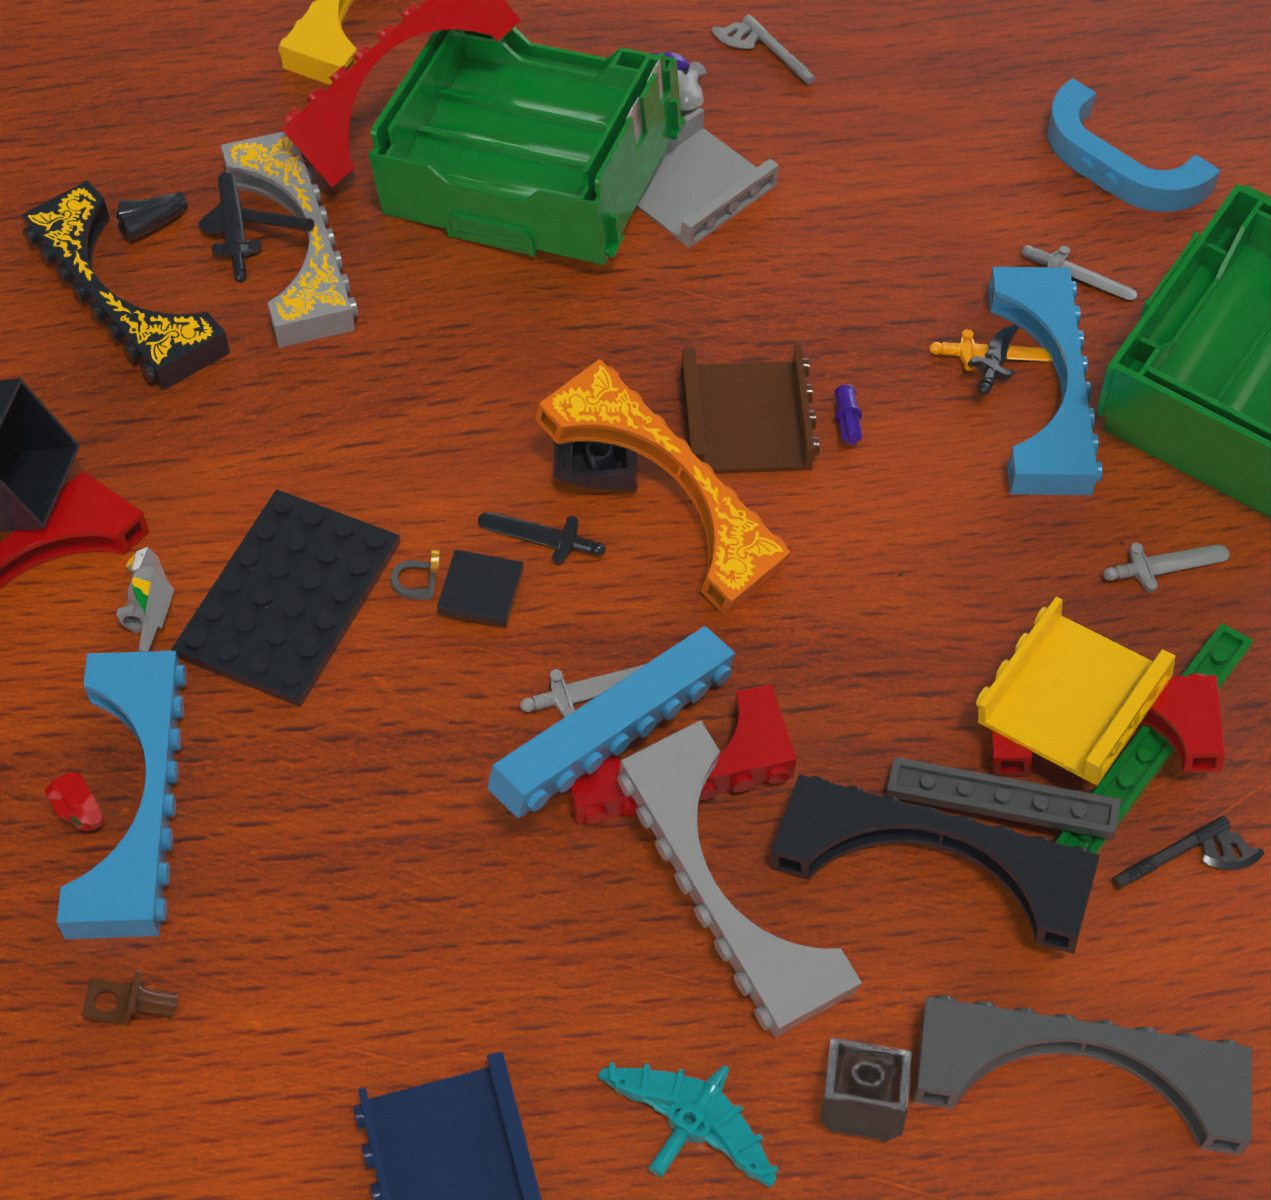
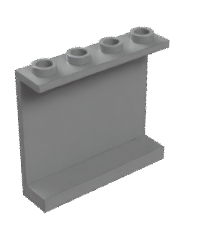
[636,107,779,248]

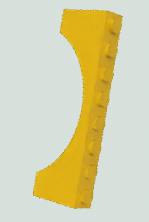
[279,0,357,85]

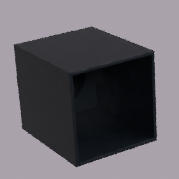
[0,378,80,532]

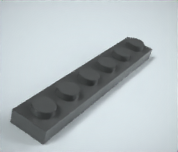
[887,757,1121,840]

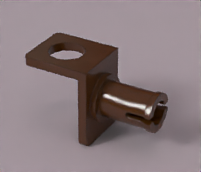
[82,970,178,1026]

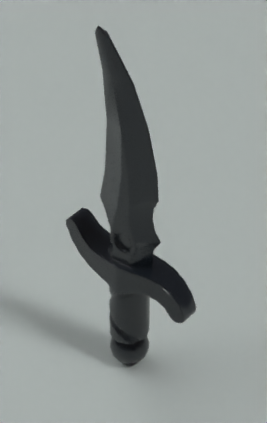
[968,324,1019,395]

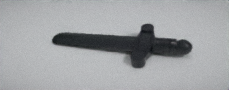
[211,171,262,283]
[478,512,606,565]

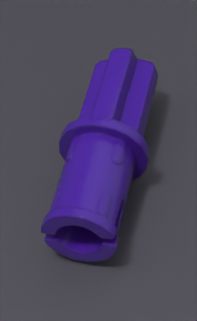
[834,384,862,446]

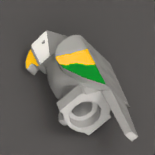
[116,547,174,652]

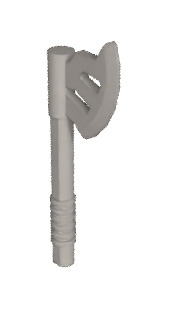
[712,15,815,85]

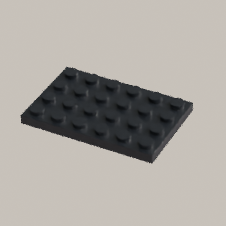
[171,489,400,707]

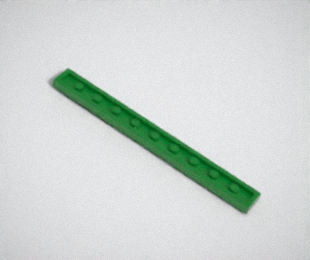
[1055,623,1254,854]

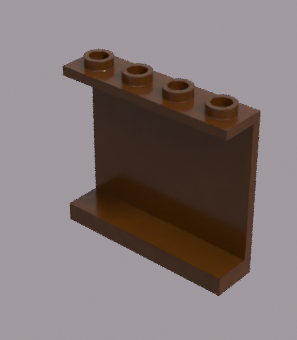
[681,344,820,474]

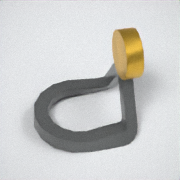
[390,550,440,600]

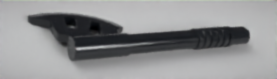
[1112,815,1265,889]

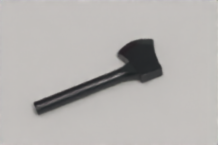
[198,202,314,234]

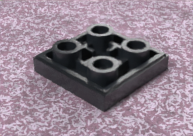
[437,550,524,627]

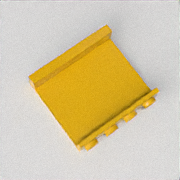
[976,596,1176,786]

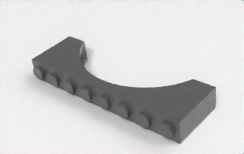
[913,995,1252,1155]

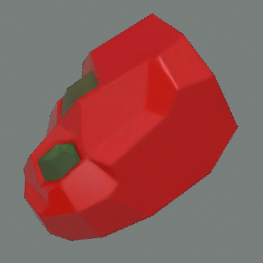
[44,772,106,831]

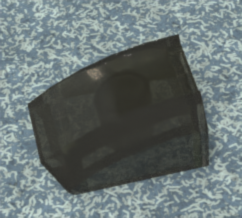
[820,1037,912,1143]

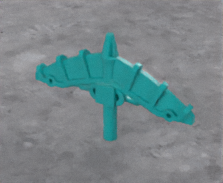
[598,1063,779,1189]

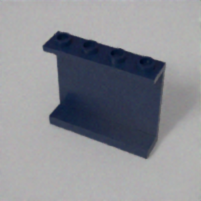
[353,1051,542,1200]

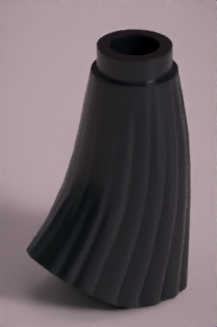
[116,191,188,242]

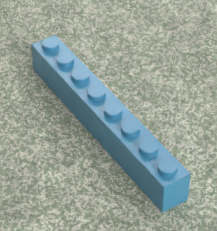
[487,626,736,819]

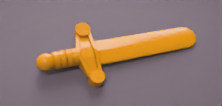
[929,329,1052,371]

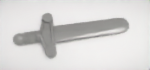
[1021,245,1137,300]
[1103,542,1230,593]
[520,665,644,718]

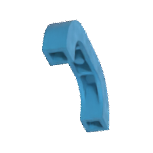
[1047,78,1221,212]

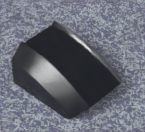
[554,441,639,490]

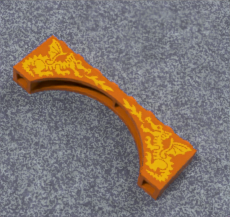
[535,359,791,616]

